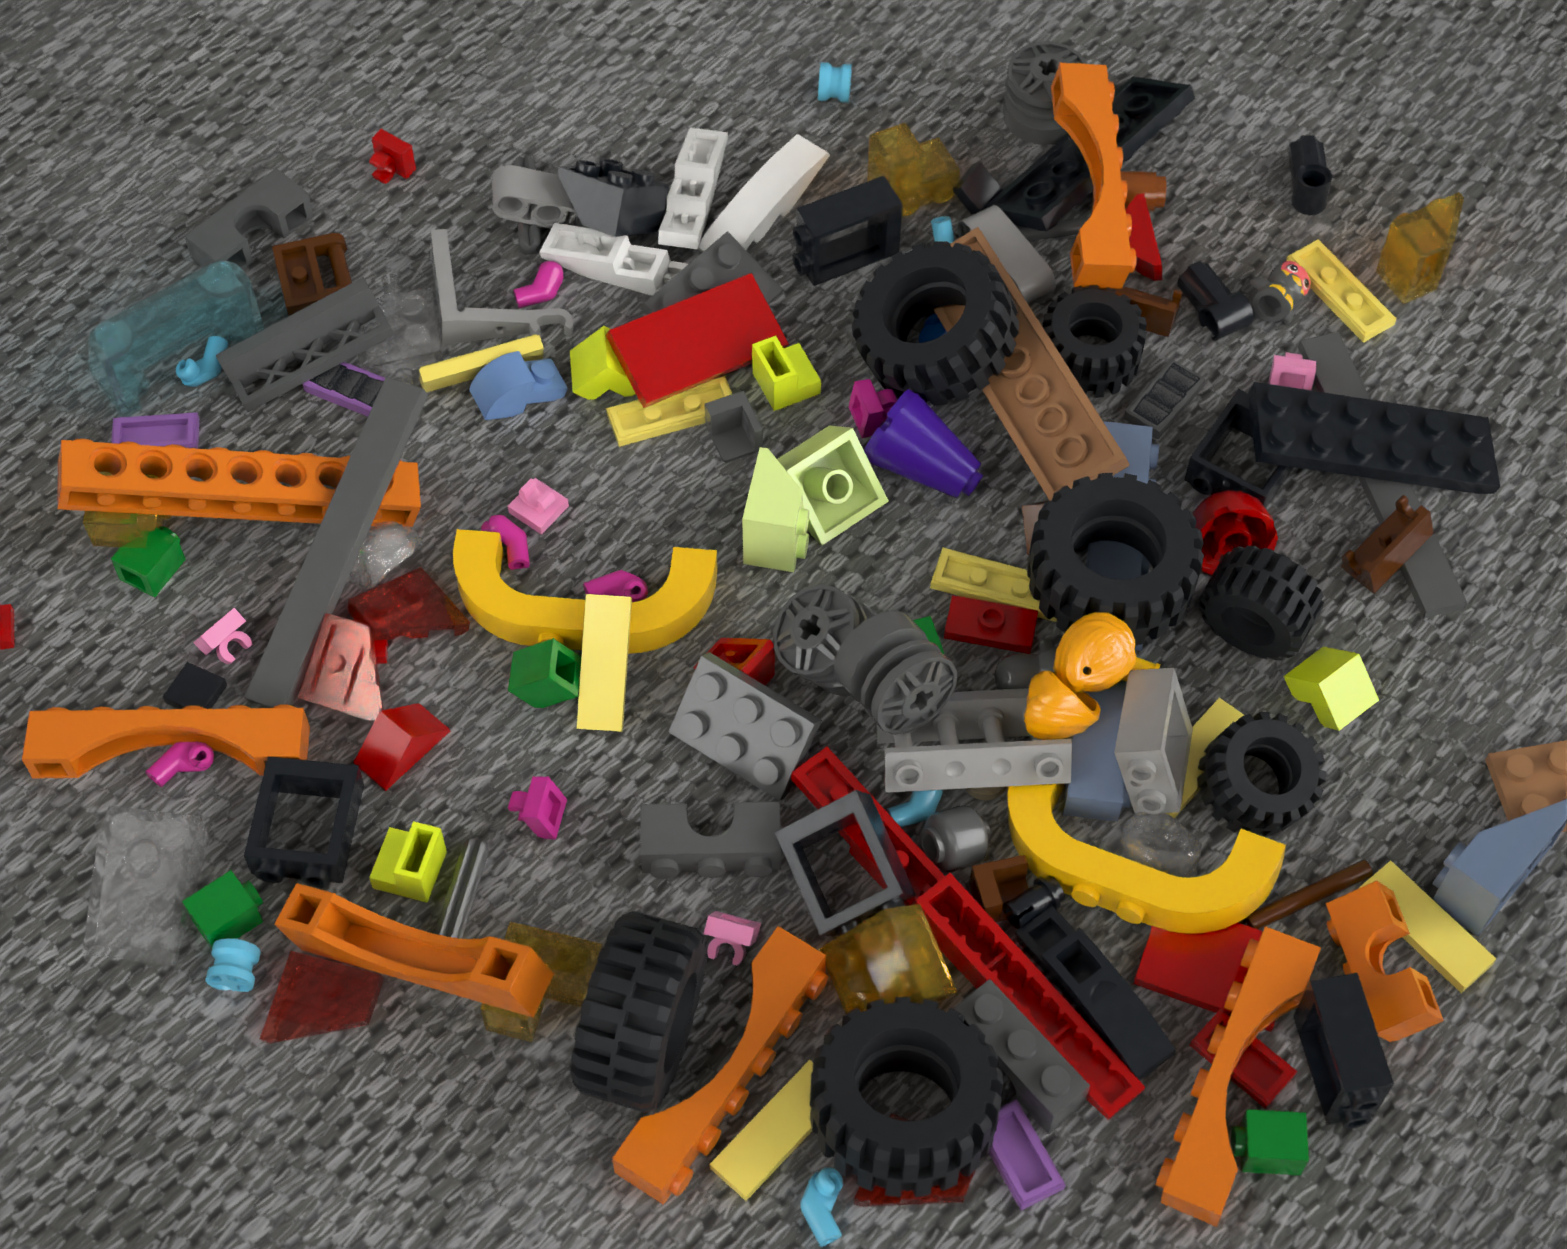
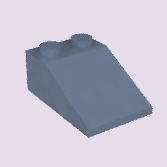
[1432,799,1567,937]

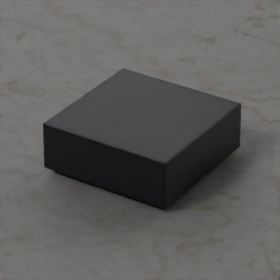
[952,161,1003,215]
[163,662,227,709]

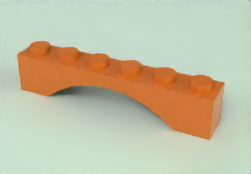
[1051,63,1136,289]
[22,704,310,778]
[274,883,554,1018]
[612,926,829,1205]
[1155,926,1321,1227]

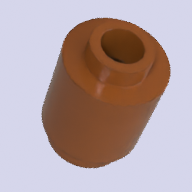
[1120,171,1166,212]

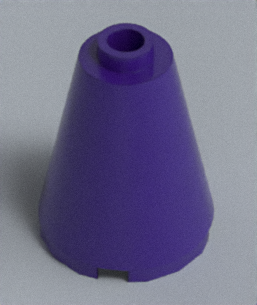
[864,389,983,499]

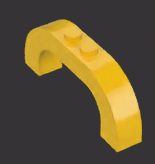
[453,529,718,654]
[1007,783,1286,934]

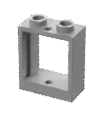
[1114,668,1193,814]

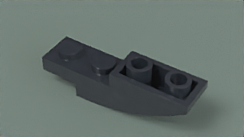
[1015,906,1176,1080]

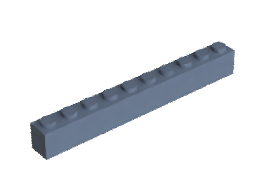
[1063,421,1159,822]

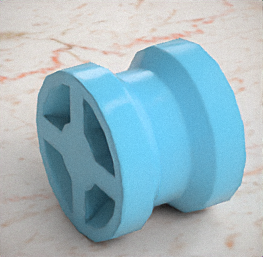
[818,62,852,103]
[205,938,261,992]

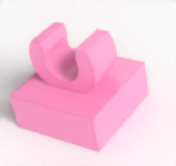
[1268,352,1316,390]
[508,478,569,535]
[193,608,253,664]
[704,911,761,966]

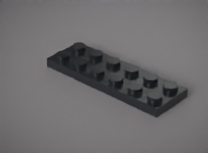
[985,76,1195,232]
[1248,382,1500,494]

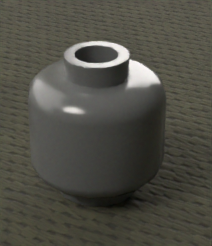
[919,806,991,871]

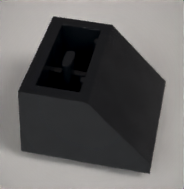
[558,158,669,237]

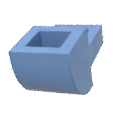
[469,351,568,420]

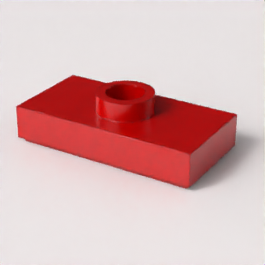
[944,595,1038,654]

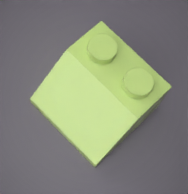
[777,426,889,545]
[742,447,810,572]

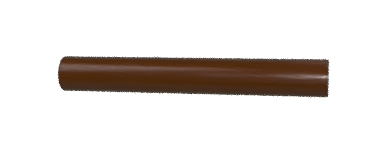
[1243,859,1373,930]

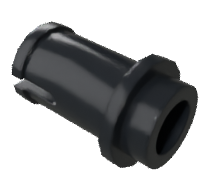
[1002,876,1065,930]

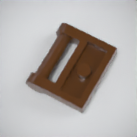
[272,233,352,316]

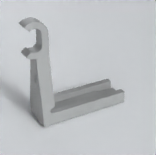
[430,229,574,345]

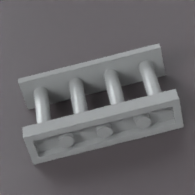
[876,688,1072,793]

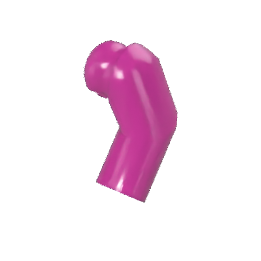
[513,261,564,309]
[481,515,530,570]
[583,570,648,602]
[145,742,214,788]

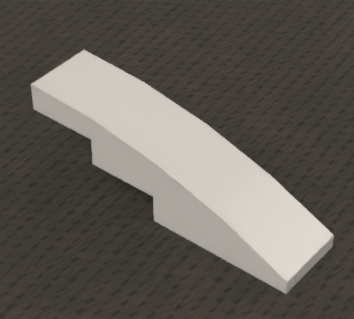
[658,128,728,250]
[698,134,830,252]
[539,223,689,295]

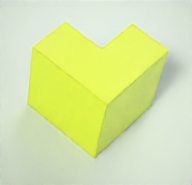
[570,326,636,400]
[752,336,821,411]
[1283,647,1379,731]
[369,821,447,903]

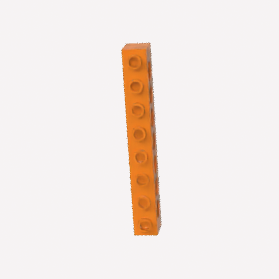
[57,438,421,528]

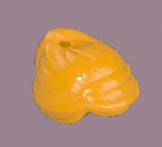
[1053,612,1136,694]
[1024,670,1101,740]

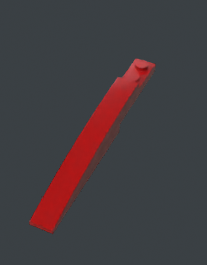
[791,746,1146,1120]

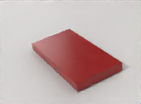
[606,273,789,409]

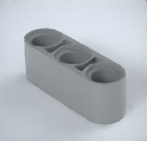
[492,165,589,229]
[957,205,1056,303]

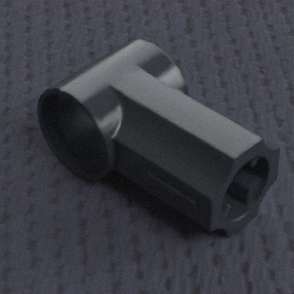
[1288,135,1332,215]
[1177,261,1254,341]

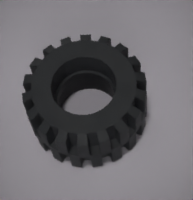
[1042,285,1147,398]
[1198,545,1324,660]
[1197,712,1326,837]

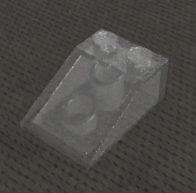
[82,806,210,966]

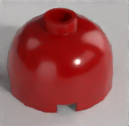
[1192,490,1278,575]

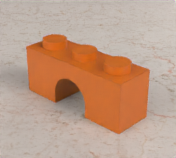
[1325,880,1444,1042]

